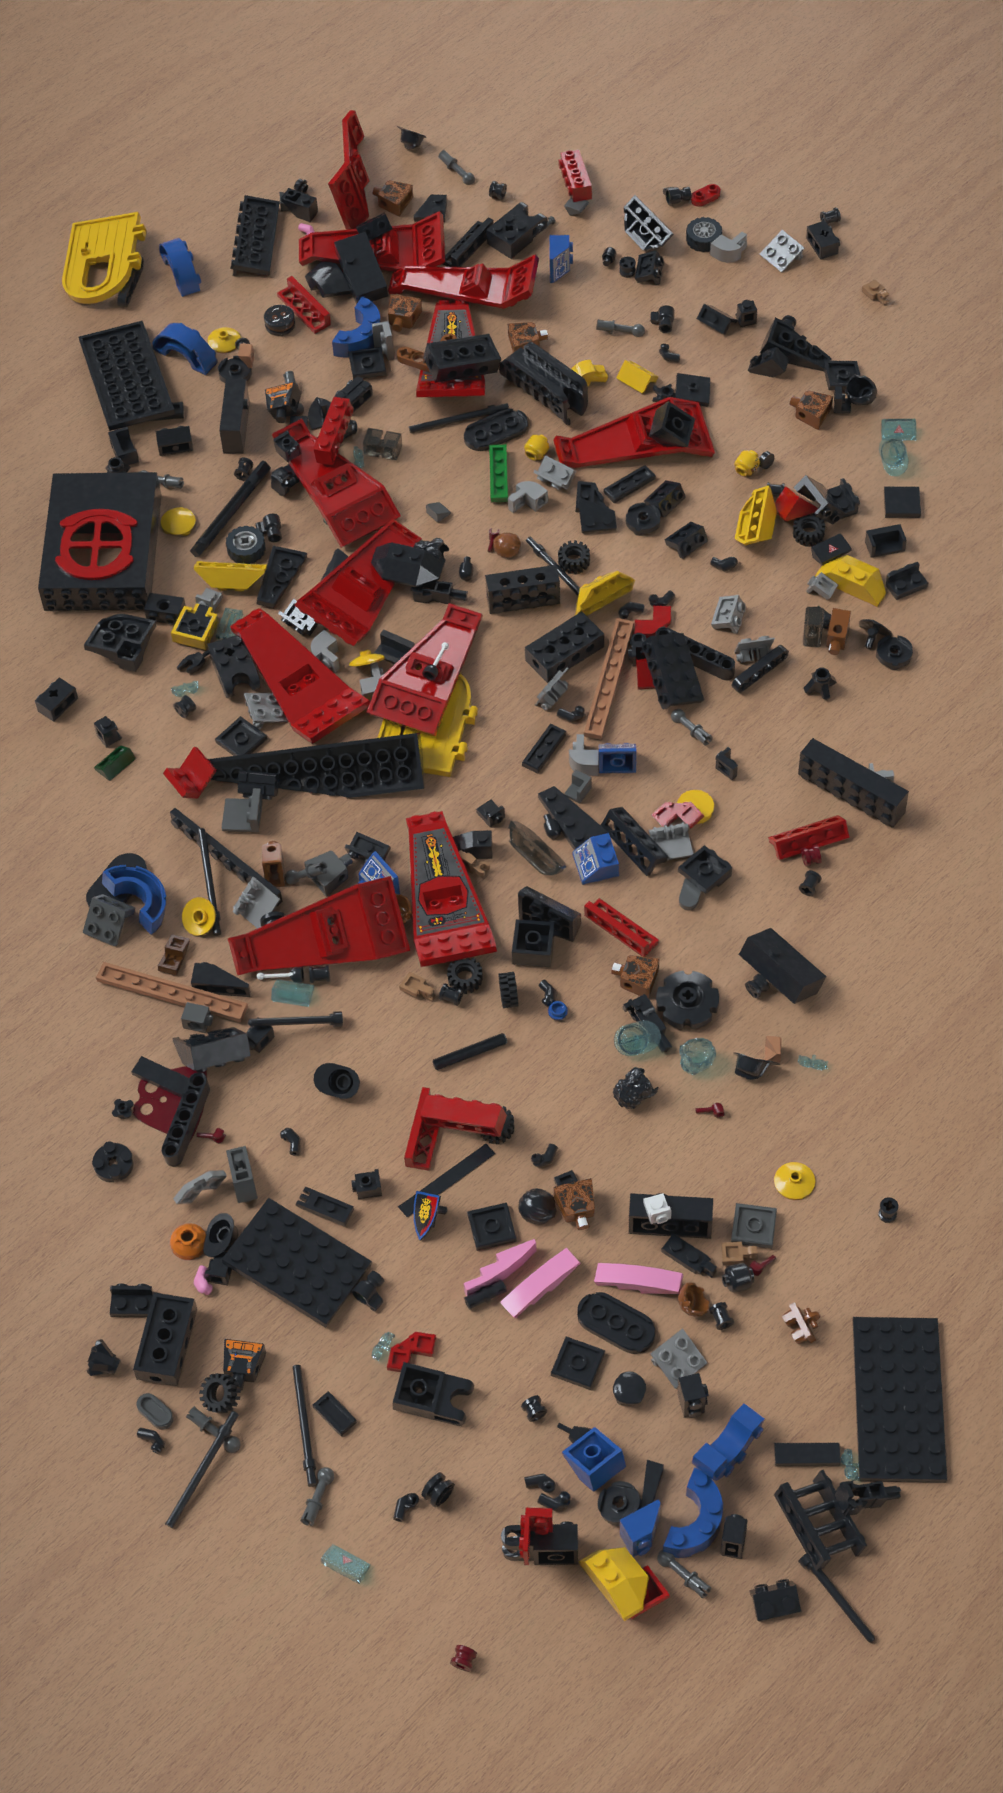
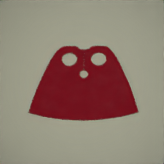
[133,1066,207,1142]

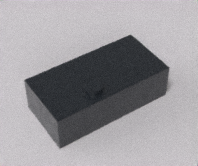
[334,232,388,304]
[219,379,250,454]
[738,928,827,1004]
[629,1193,713,1239]

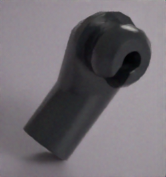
[618,602,644,619]
[557,706,585,722]
[538,979,557,1007]
[537,1491,571,1511]

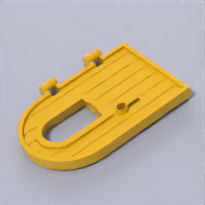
[62,212,147,304]
[377,665,478,777]

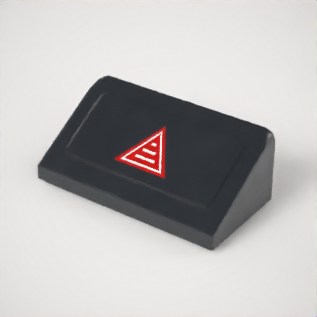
[811,533,852,565]

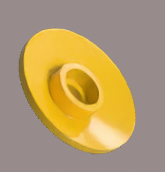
[208,327,241,353]
[349,650,385,666]
[182,897,216,936]
[774,1162,815,1200]

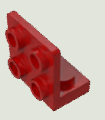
[163,747,216,799]
[519,1507,553,1565]

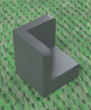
[565,769,592,803]

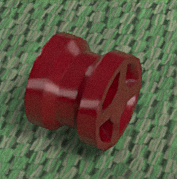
[801,845,822,867]
[450,1645,477,1672]

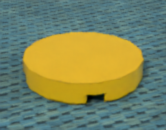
[677,790,714,824]

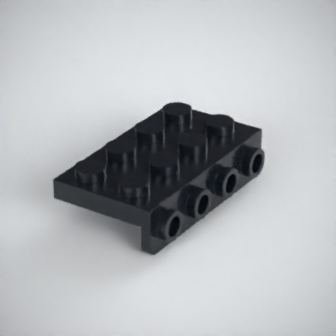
[642,633,704,710]

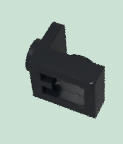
[834,386,851,413]
[628,641,646,666]
[715,747,738,780]
[476,799,505,827]

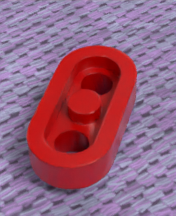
[691,184,721,207]

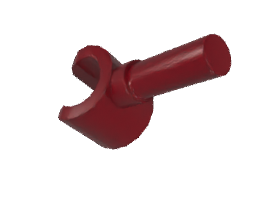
[487,528,499,552]
[695,1103,725,1118]
[196,1128,226,1144]
[750,1255,776,1276]

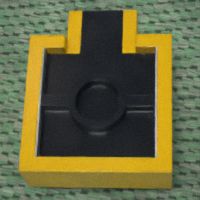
[171,603,219,650]

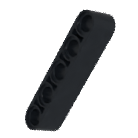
[656,627,735,680]
[161,1072,210,1167]

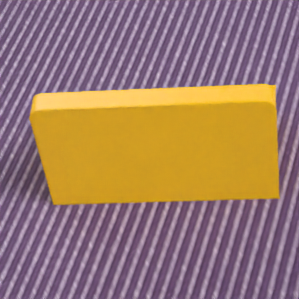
[616,360,659,393]

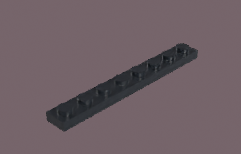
[170,808,283,906]

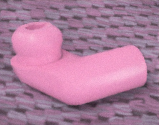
[298,223,315,235]
[194,1266,213,1295]

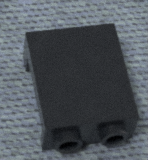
[793,475,845,525]

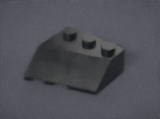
[518,886,581,942]
[172,1027,251,1072]

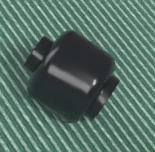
[722,1263,754,1293]

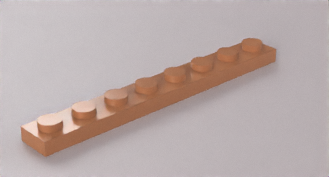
[584,618,634,740]
[96,962,248,1023]

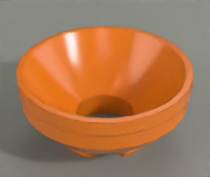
[170,1223,206,1260]

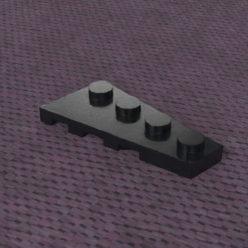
[257,546,307,608]
[538,786,608,850]

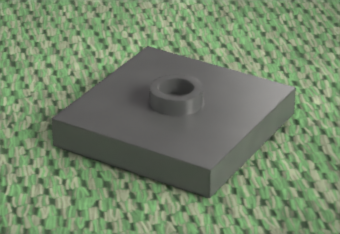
[731,1203,777,1249]

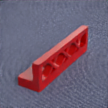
[277,276,331,334]
[768,815,850,860]
[584,898,659,957]
[404,1087,440,1171]

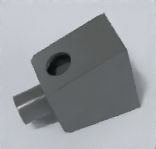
[304,851,353,896]

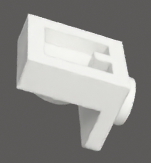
[643,1193,671,1224]

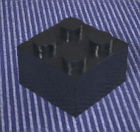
[512,919,555,968]

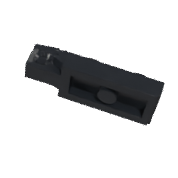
[661,1233,717,1278]

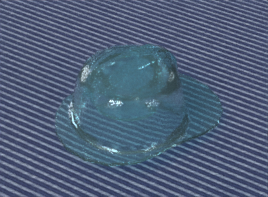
[879,435,909,476]
[614,1020,661,1056]

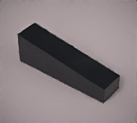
[642,1460,664,1508]

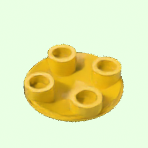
[161,507,196,536]

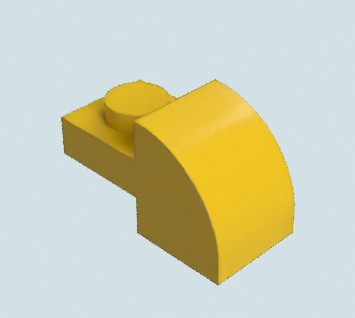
[571,360,608,386]

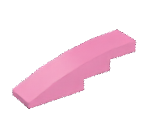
[464,1239,536,1296]
[500,1248,581,1318]
[594,1263,683,1294]

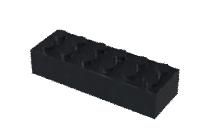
[798,738,909,828]

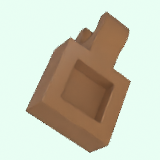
[862,280,889,305]
[459,850,490,877]
[399,972,436,1001]
[721,1242,758,1265]

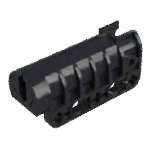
[499,342,588,426]

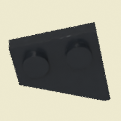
[414,194,447,222]
[575,481,609,513]
[578,498,617,533]

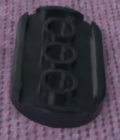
[464,409,528,451]
[86,853,147,907]
[577,1292,655,1354]

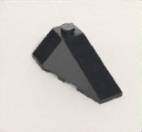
[760,317,832,372]

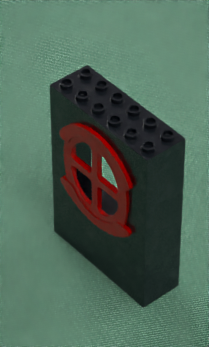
[38,472,162,611]

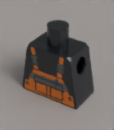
[265,382,302,423]
[223,1339,266,1391]

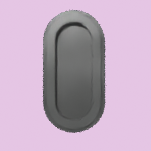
[679,878,702,910]
[136,1393,173,1430]

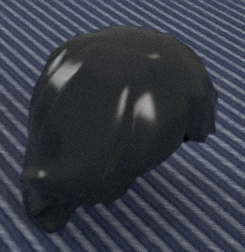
[845,374,877,405]
[518,1188,557,1224]

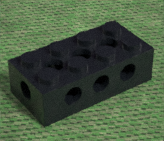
[423,334,501,383]
[485,565,560,614]
[525,611,604,683]
[133,1292,197,1386]

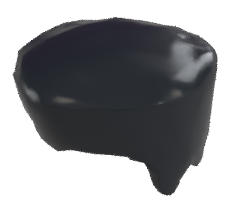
[613,1371,646,1405]

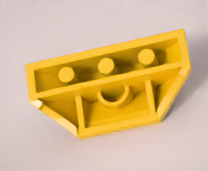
[735,485,777,546]
[815,555,886,607]
[194,561,267,591]
[575,571,635,616]
[578,1547,649,1621]

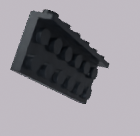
[230,195,280,276]

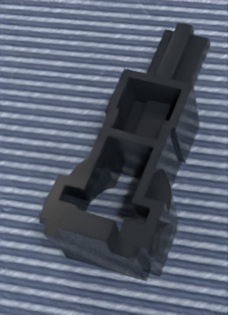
[271,464,300,496]
[411,581,468,604]
[623,994,672,1053]
[834,1481,901,1516]

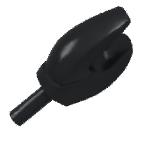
[177,650,209,673]
[557,1423,591,1443]

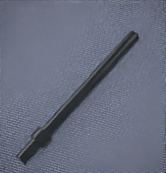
[409,403,509,433]
[526,536,580,596]
[198,828,221,936]
[293,1365,316,1487]
[165,1411,239,1528]

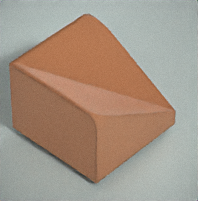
[238,344,255,368]
[765,1036,782,1063]

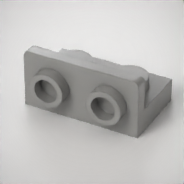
[372,321,394,360]
[533,455,576,490]
[711,595,746,634]

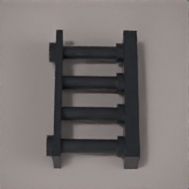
[774,1469,867,1571]

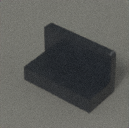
[696,304,738,334]
[374,629,415,664]

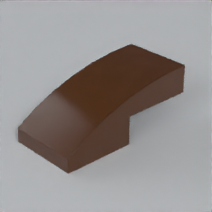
[158,934,190,975]

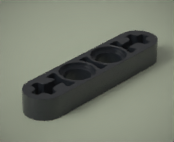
[117,257,144,307]
[731,645,789,693]

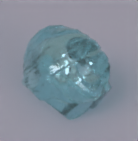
[679,1038,716,1075]

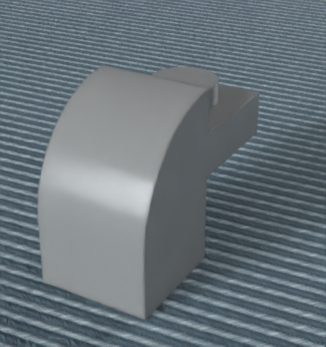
[710,232,747,263]
[508,481,548,513]
[311,630,340,673]
[359,662,384,702]
[569,734,599,776]

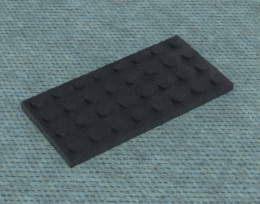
[78,320,175,431]
[852,1317,947,1483]

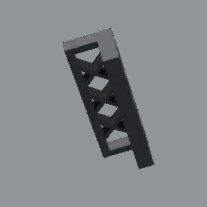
[442,217,494,267]
[601,807,669,876]

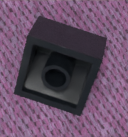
[649,401,695,447]

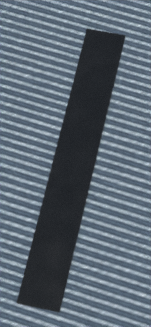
[398,1144,495,1217]

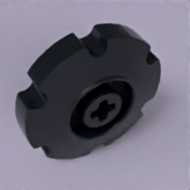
[656,971,719,1029]

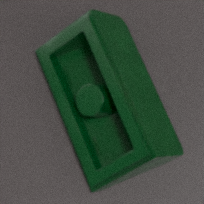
[94,745,136,781]

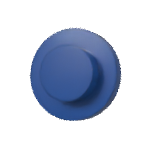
[548,1001,568,1020]

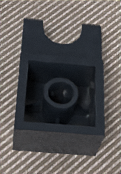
[486,202,548,259]
[207,635,261,698]
[393,1362,475,1426]
[501,1521,578,1565]

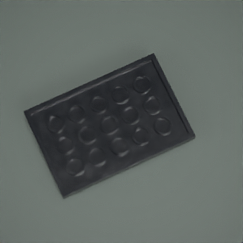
[222,1198,372,1328]

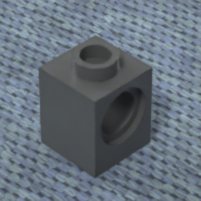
[181,1002,213,1033]

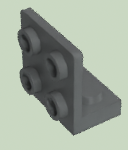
[221,788,263,832]
[83,894,136,946]

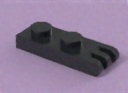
[295,1187,354,1227]

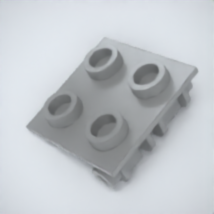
[760,230,804,272]
[734,636,775,663]
[535,667,568,710]
[244,693,287,729]
[649,822,693,860]
[232,877,280,928]
[650,1328,707,1389]

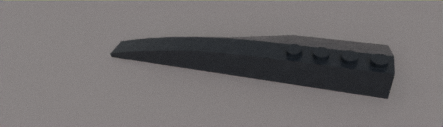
[208,733,425,798]

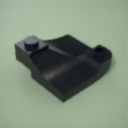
[84,614,156,672]

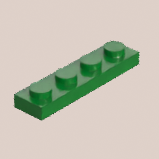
[489,445,508,503]

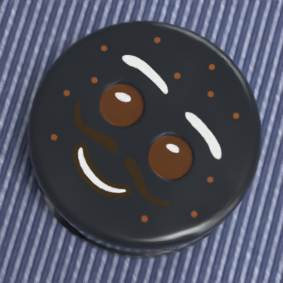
[264,304,295,336]

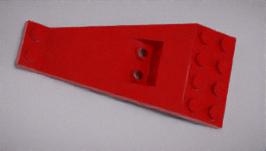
[299,211,445,272]
[388,254,539,309]
[295,519,422,646]

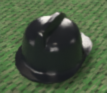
[397,126,426,149]
[733,1052,780,1080]
[313,1063,360,1099]
[203,1213,238,1257]

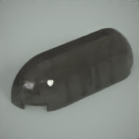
[508,821,566,875]

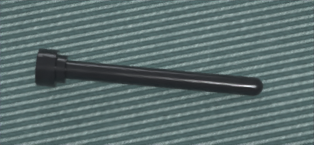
[248,1011,343,1027]
[798,1554,875,1643]

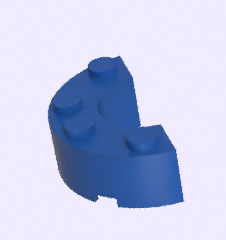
[159,238,201,297]
[332,297,381,358]
[152,323,217,375]
[102,865,166,935]
[692,1404,765,1481]
[663,1467,723,1558]

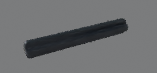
[432,1033,507,1070]

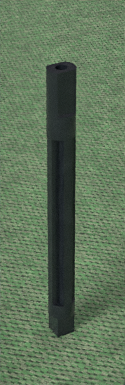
[190,461,271,557]

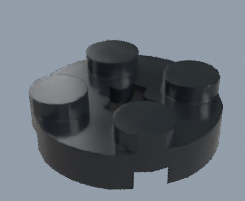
[218,356,252,383]
[625,503,661,536]
[876,635,913,670]
[92,1141,133,1182]
[597,1481,642,1526]

